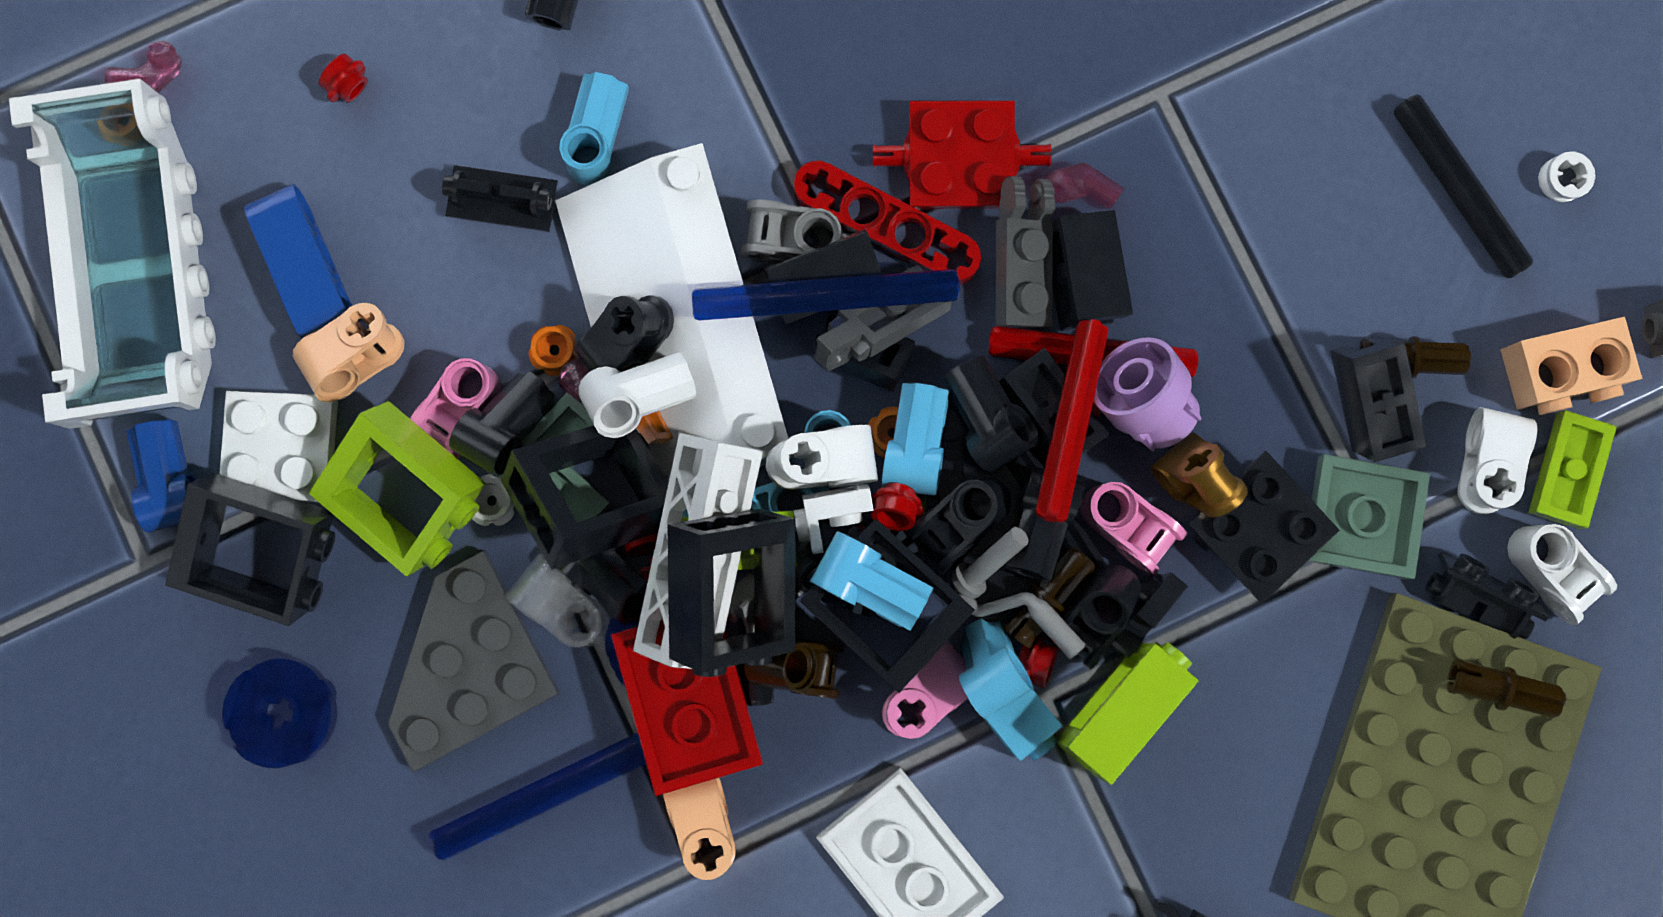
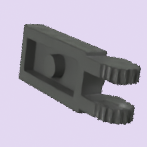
[995,176,1055,328]

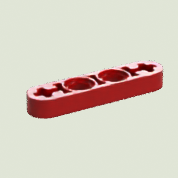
[794,160,981,285]

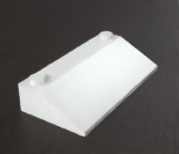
[555,143,793,478]

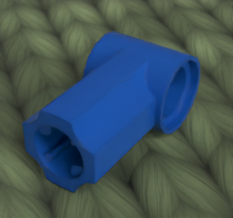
[126,419,196,533]

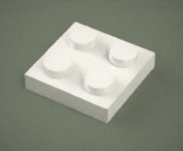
[220,391,338,503]

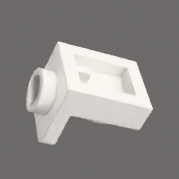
[794,484,874,554]

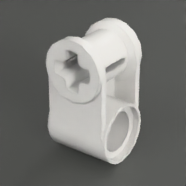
[1458,407,1537,515]
[766,425,878,490]
[1507,524,1617,626]

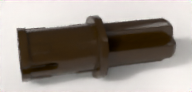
[1359,336,1471,379]
[1003,547,1095,649]
[1447,658,1566,718]

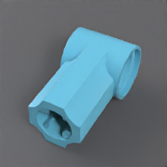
[559,72,629,186]
[882,383,949,496]
[810,531,933,631]
[959,618,1033,718]

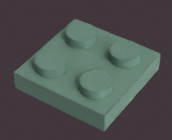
[1307,454,1430,580]

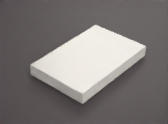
[816,767,1004,917]

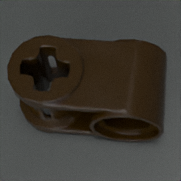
[744,638,845,699]

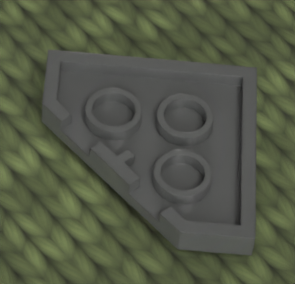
[388,551,560,772]

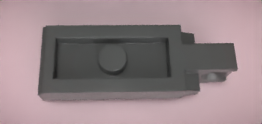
[814,265,953,372]

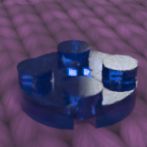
[222,658,337,768]

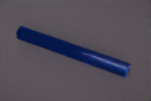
[691,269,960,321]
[429,733,646,861]

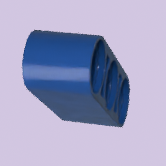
[244,184,352,339]

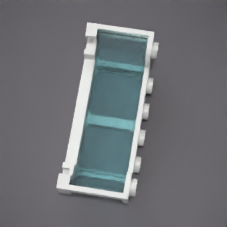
[9,79,216,429]

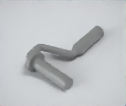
[951,527,1086,659]

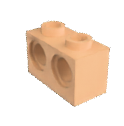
[1500,317,1642,415]

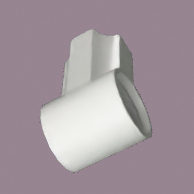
[579,352,697,438]

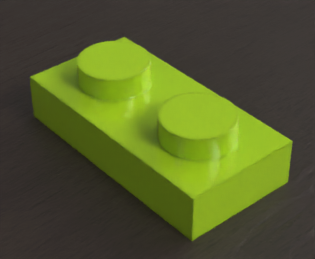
[1528,410,1617,530]

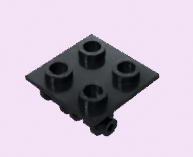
[1188,451,1340,604]

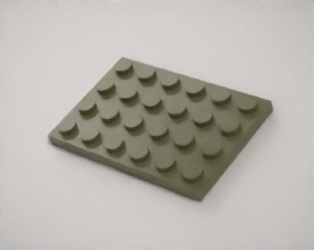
[1288,593,1602,917]

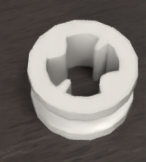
[1538,151,1595,202]

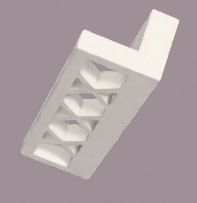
[633,433,763,669]

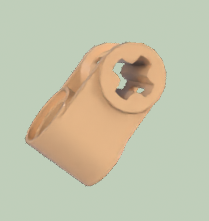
[292,303,405,402]
[663,778,736,880]

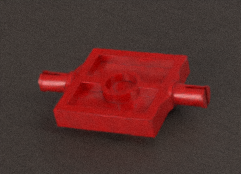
[872,101,1052,209]

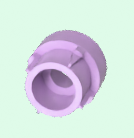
[1094,337,1202,452]

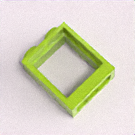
[308,401,487,577]
[1056,642,1199,785]

